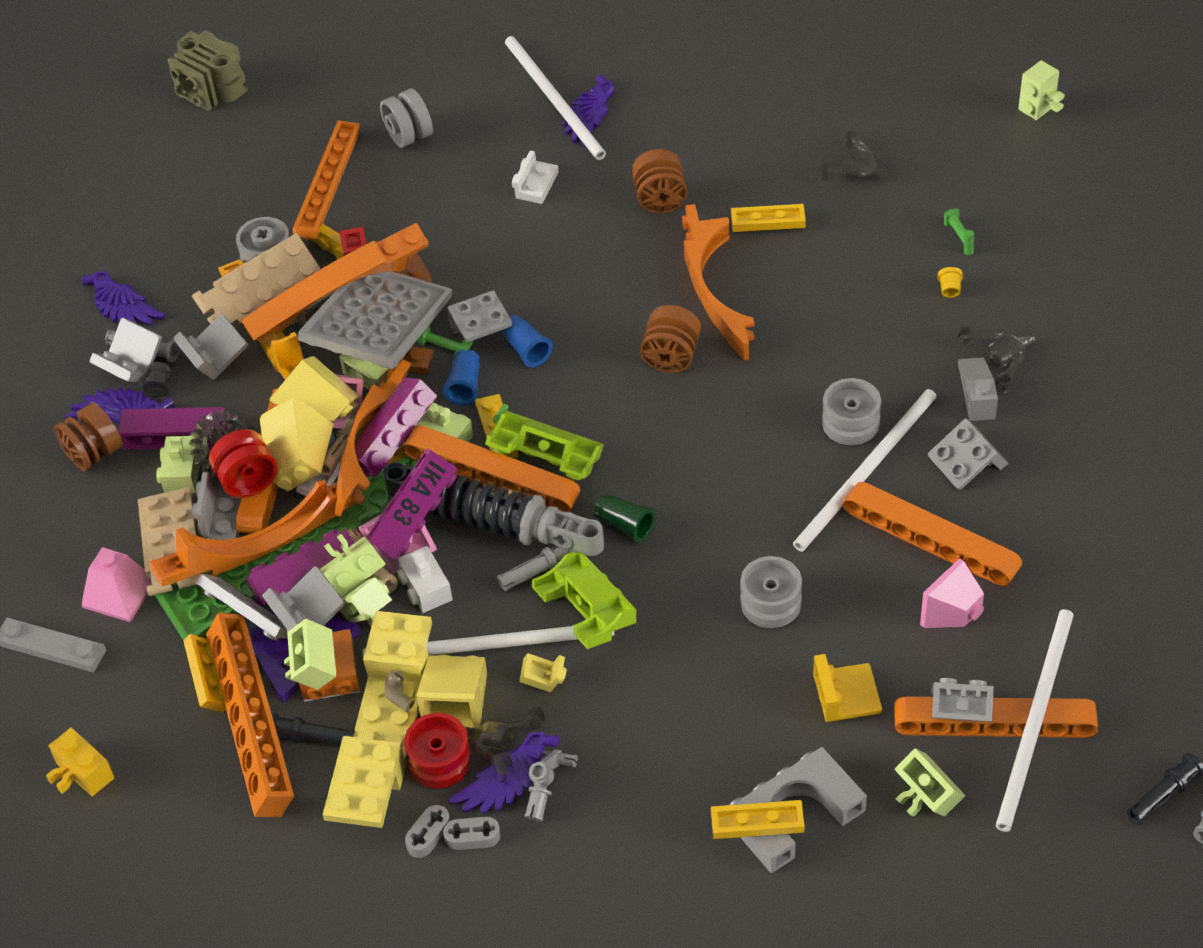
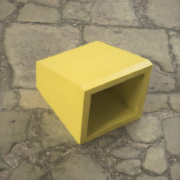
[269,356,361,421]
[260,396,334,491]
[417,654,487,731]

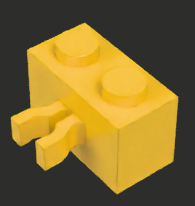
[46,728,114,797]

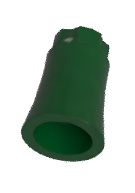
[593,494,656,543]

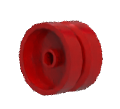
[209,429,278,498]
[404,713,471,789]

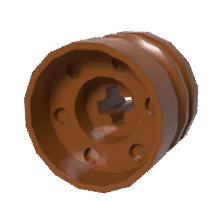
[632,149,687,214]
[640,305,701,373]
[54,402,123,471]

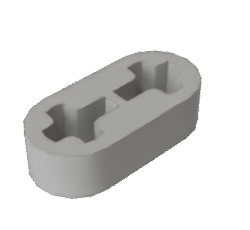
[405,805,450,858]
[443,817,501,850]

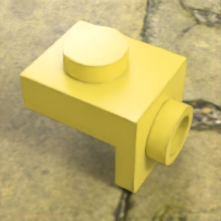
[519,653,566,693]

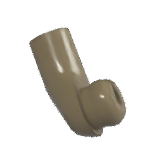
[385,670,415,712]

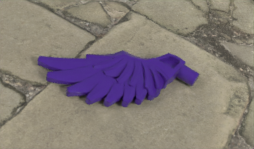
[562,75,615,147]
[82,271,165,325]
[64,387,175,424]
[449,732,560,814]

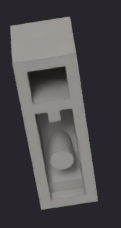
[958,357,998,421]

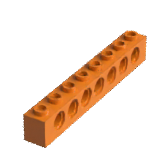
[206,613,294,817]

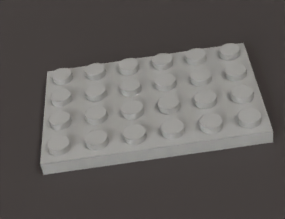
[298,271,452,369]

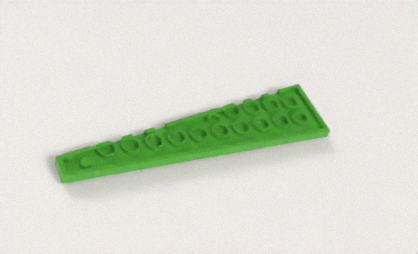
[155,456,418,640]

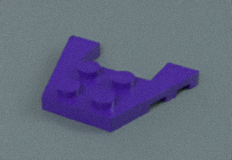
[248,610,361,702]

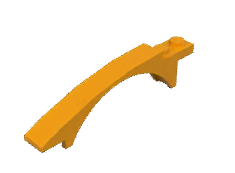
[218,259,304,380]

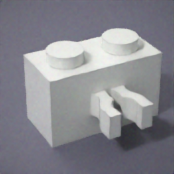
[396,546,452,613]

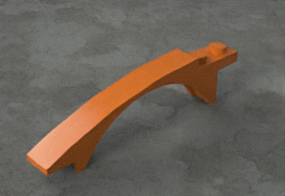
[682,204,754,361]
[242,223,429,342]
[335,359,411,517]
[150,480,356,587]

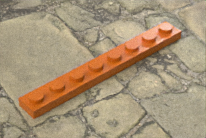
[293,120,360,239]

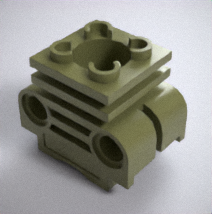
[168,30,248,111]

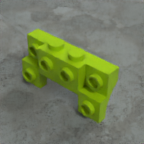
[485,411,604,480]
[532,551,637,649]

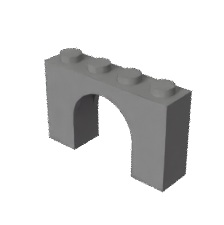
[730,747,867,874]

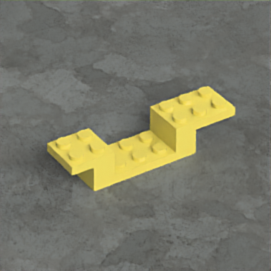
[323,611,432,828]

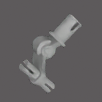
[524,749,578,822]

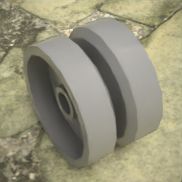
[380,88,433,148]
[236,217,290,263]
[822,378,881,446]
[740,556,802,629]

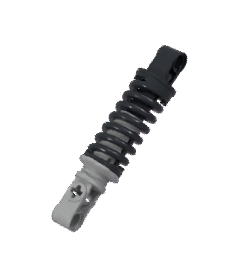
[383,462,604,556]

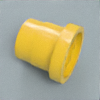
[938,267,963,298]

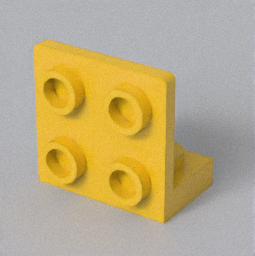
[813,654,882,722]

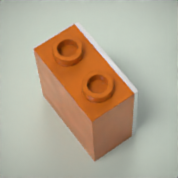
[299,629,360,702]

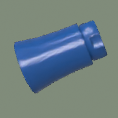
[501,315,553,367]
[442,349,480,406]

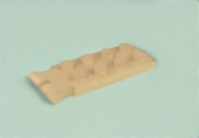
[192,233,320,325]
[138,487,200,596]

